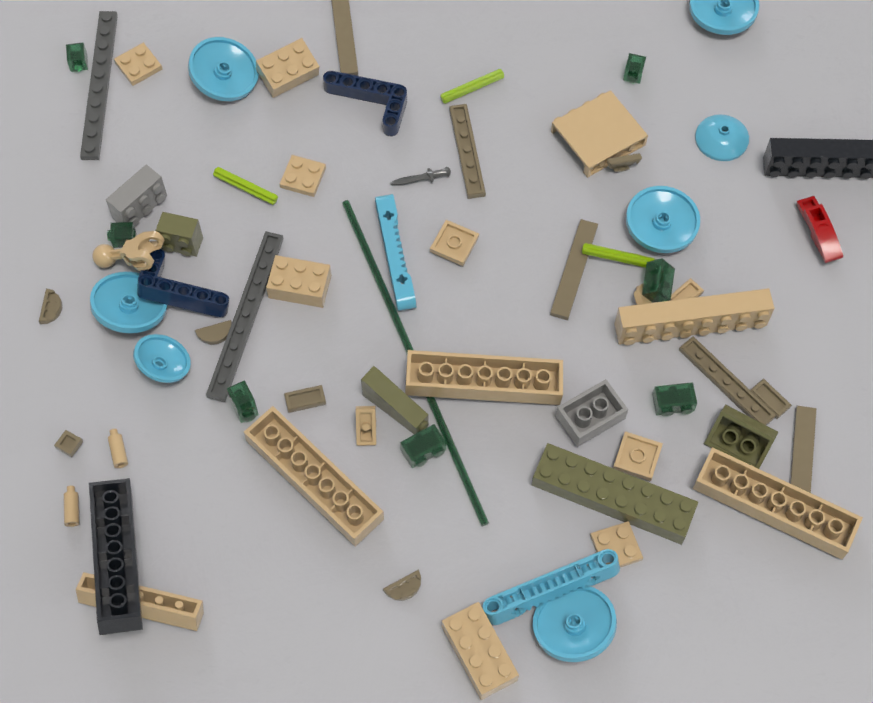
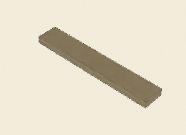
[331,0,358,76]
[449,104,486,199]
[550,219,598,320]
[679,336,777,426]
[790,405,817,493]

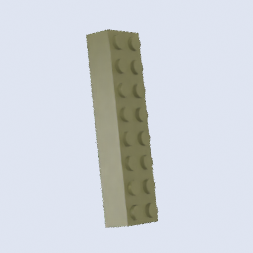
[531,443,698,545]

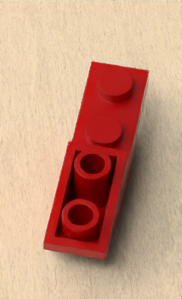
[797,196,843,263]

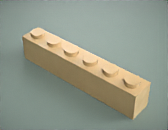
[76,572,204,631]

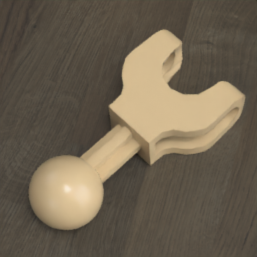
[92,231,165,271]

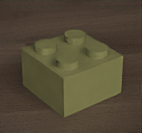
[155,212,203,257]

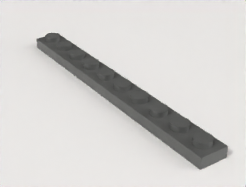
[80,11,118,160]
[206,231,284,402]

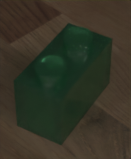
[642,258,675,303]
[227,380,259,423]
[652,382,697,417]
[400,424,446,468]

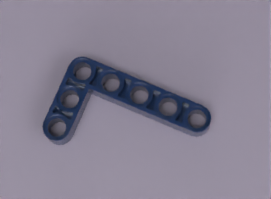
[323,71,407,137]
[137,249,229,317]

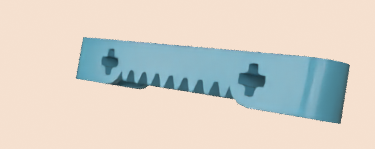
[375,194,417,311]
[483,549,620,625]

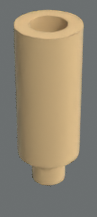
[108,429,128,468]
[64,486,79,527]

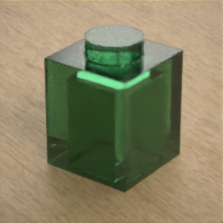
[66,42,88,72]
[623,53,646,84]
[107,222,136,248]

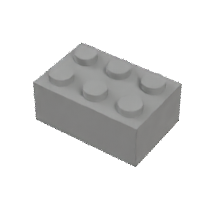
[105,164,167,231]
[555,379,628,447]

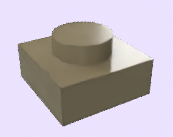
[54,430,83,457]

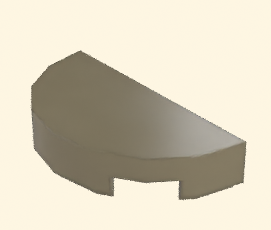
[607,153,642,172]
[39,288,62,324]
[194,320,232,345]
[383,569,421,601]

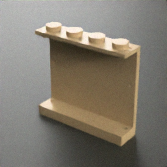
[551,90,648,178]

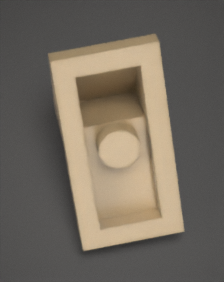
[356,406,376,446]

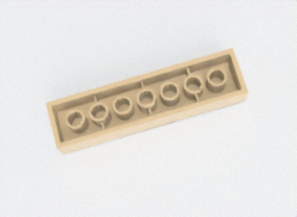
[614,288,775,345]
[405,350,563,405]
[244,406,384,547]
[693,447,863,559]

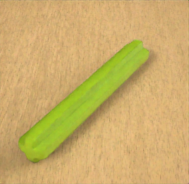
[440,69,504,103]
[213,167,278,205]
[582,243,655,269]

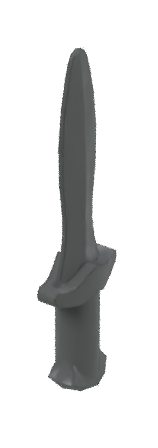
[390,167,451,185]

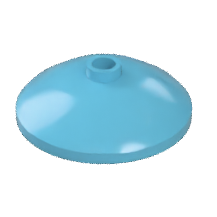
[695,114,749,161]
[133,334,191,383]

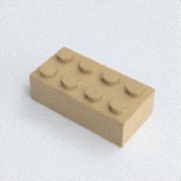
[442,602,519,700]

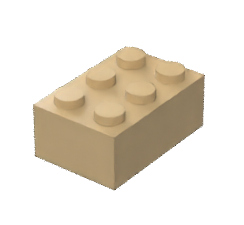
[256,38,320,98]
[266,255,332,308]

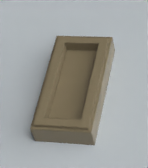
[750,378,792,419]
[284,385,326,413]

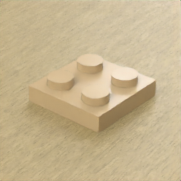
[114,42,163,86]
[280,155,326,197]
[430,220,479,266]
[613,431,663,481]
[590,521,643,567]

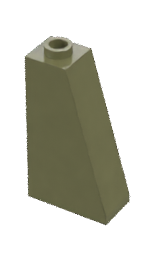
[361,366,429,436]

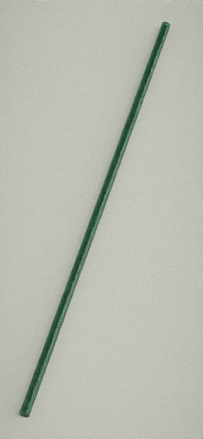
[342,200,489,526]

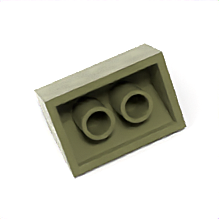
[704,404,779,469]

